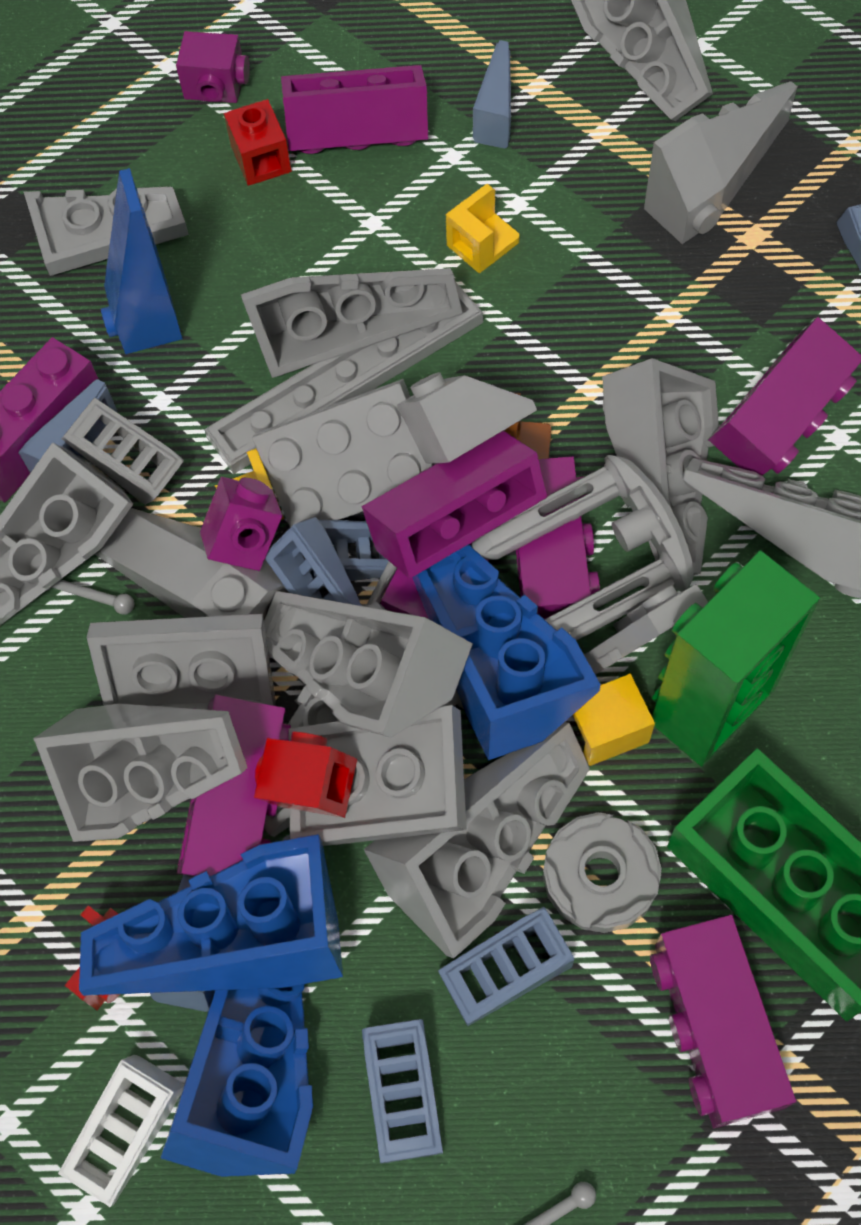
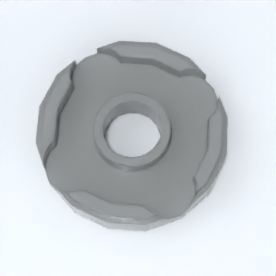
[543,812,662,933]

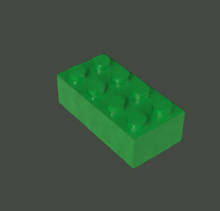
[652,550,820,767]
[667,748,861,1022]

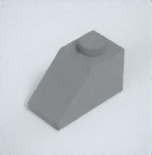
[397,372,537,464]

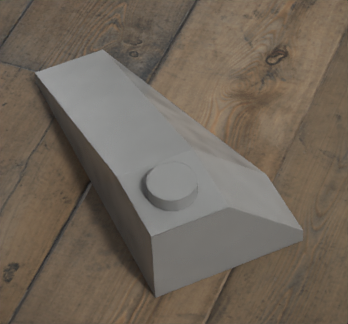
[241,268,463,378]
[602,358,719,575]
[0,442,133,625]
[95,508,289,620]
[264,591,472,738]

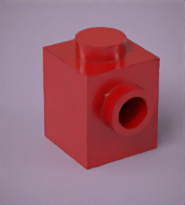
[224,99,292,186]
[254,731,357,818]

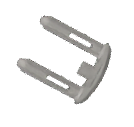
[471,455,694,640]

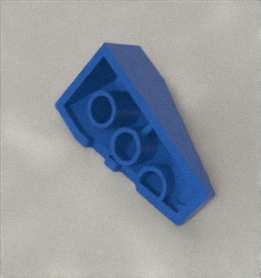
[101,168,183,354]
[412,544,601,760]
[79,834,343,996]
[161,984,313,1177]

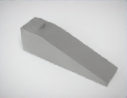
[571,0,713,121]
[644,81,798,244]
[683,458,861,598]
[33,704,248,842]
[364,722,590,959]

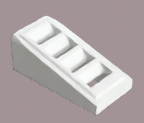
[58,1055,184,1207]

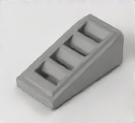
[61,397,184,505]

